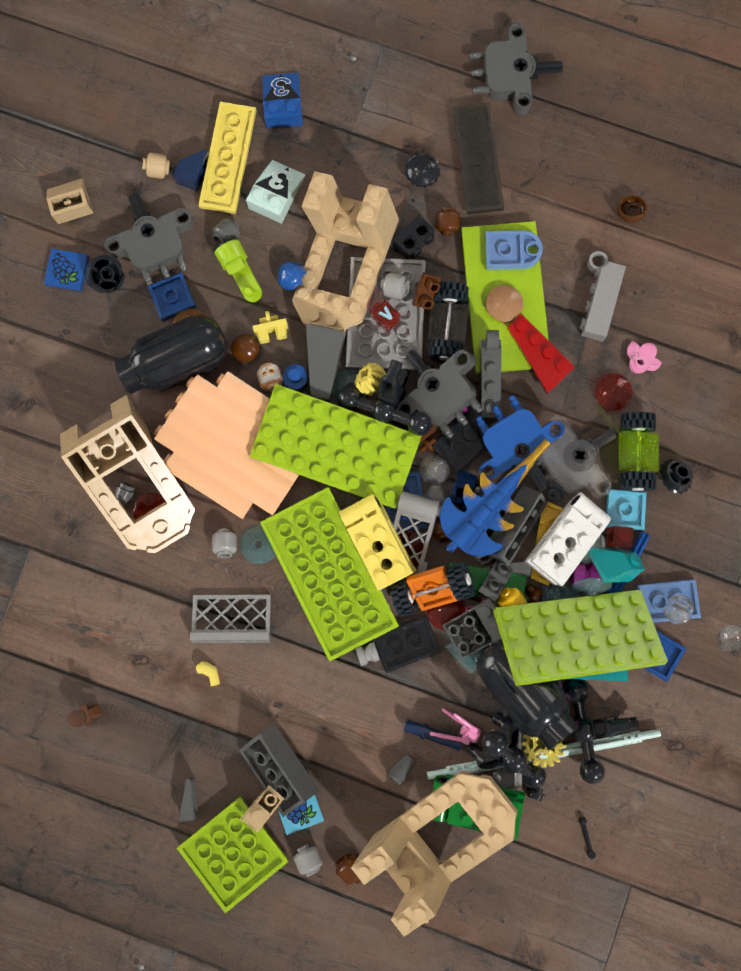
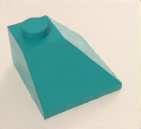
[588,547,645,583]

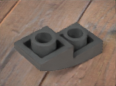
[478,560,513,601]

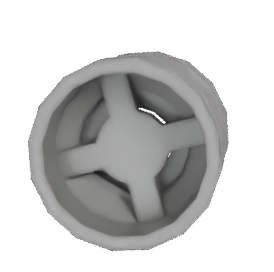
[355,642,380,666]

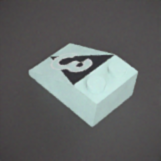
[246,160,305,224]

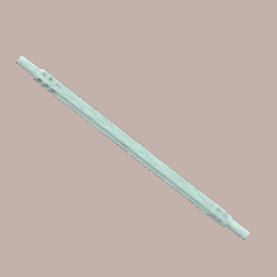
[427,729,661,780]

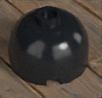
[85,255,125,293]

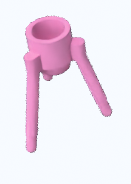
[430,708,481,745]

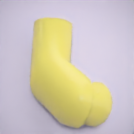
[196,662,220,686]

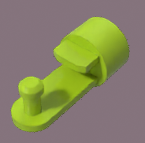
[214,240,262,302]

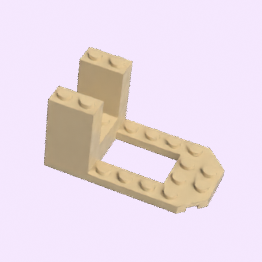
[292,171,399,332]
[60,395,195,553]
[351,771,517,936]

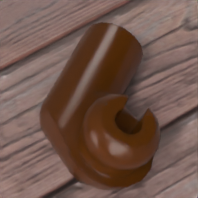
[525,584,543,603]

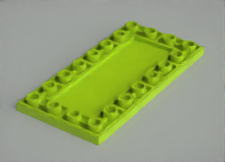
[461,221,549,374]

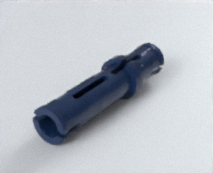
[403,719,463,751]

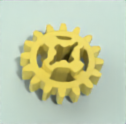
[522,735,566,768]

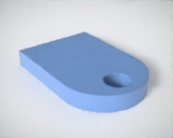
[485,231,543,270]

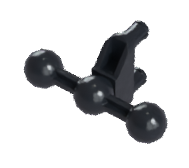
[337,359,432,436]
[564,679,639,784]
[467,712,546,789]

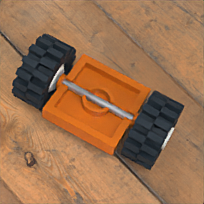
[390,562,475,617]

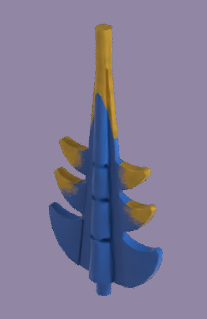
[440,439,550,556]

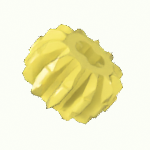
[354,362,386,396]

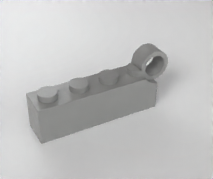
[580,251,626,342]

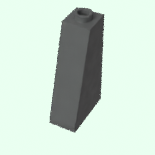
[306,323,346,402]

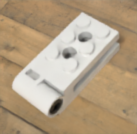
[525,492,611,586]

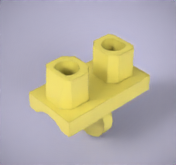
[253,311,288,344]

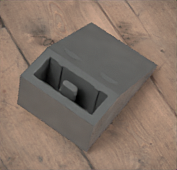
[442,597,501,659]

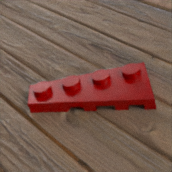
[507,314,575,394]

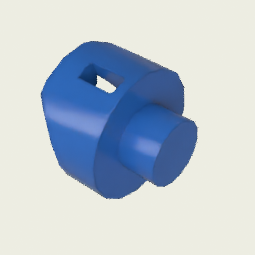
[282,364,308,392]

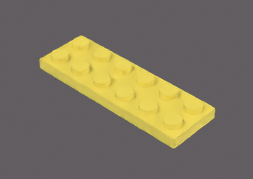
[199,102,257,214]

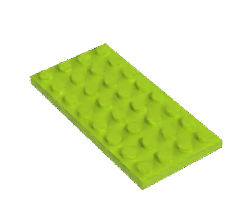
[249,384,422,509]
[260,487,399,662]
[493,590,668,686]

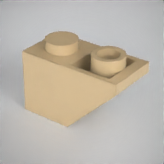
[240,785,284,832]

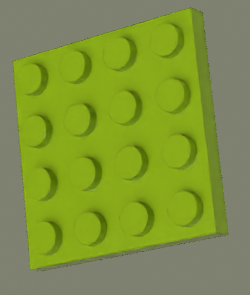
[177,796,289,913]

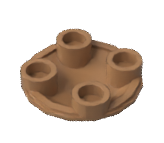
[485,285,524,323]

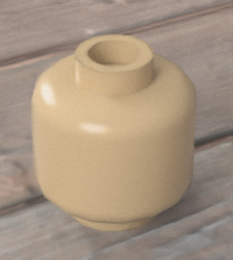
[142,152,170,179]

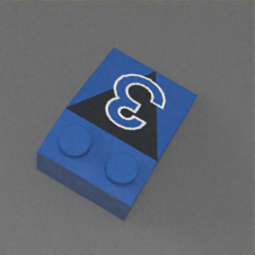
[263,73,303,129]

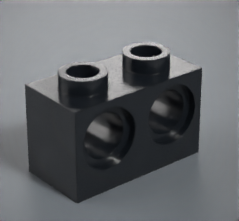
[393,214,435,260]

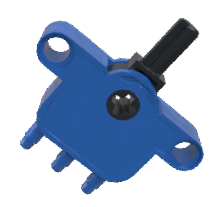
[476,395,565,491]

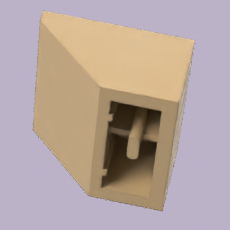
[46,178,93,224]

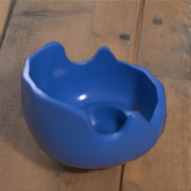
[278,261,306,291]

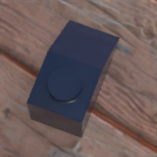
[173,150,209,191]
[450,470,477,512]

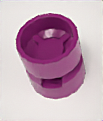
[570,562,602,588]

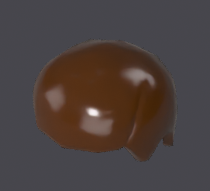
[618,195,647,223]
[231,334,259,363]

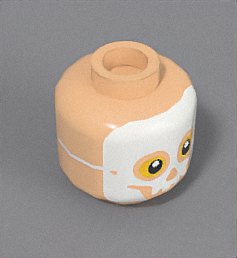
[257,363,283,392]

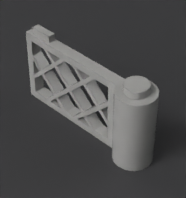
[385,491,442,575]

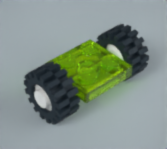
[619,412,659,491]

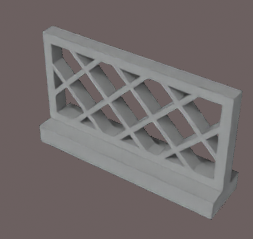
[190,595,271,643]

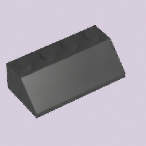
[239,724,320,817]

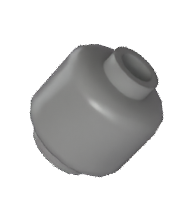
[380,273,410,300]
[212,528,237,558]
[293,844,323,877]

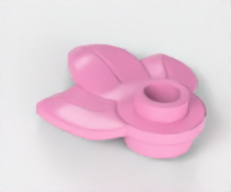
[627,341,662,374]

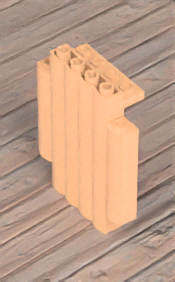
[154,372,299,519]

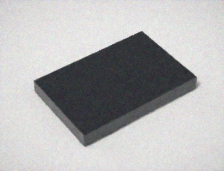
[432,408,490,474]
[374,615,441,673]

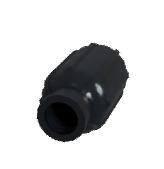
[115,315,228,394]
[476,638,579,751]

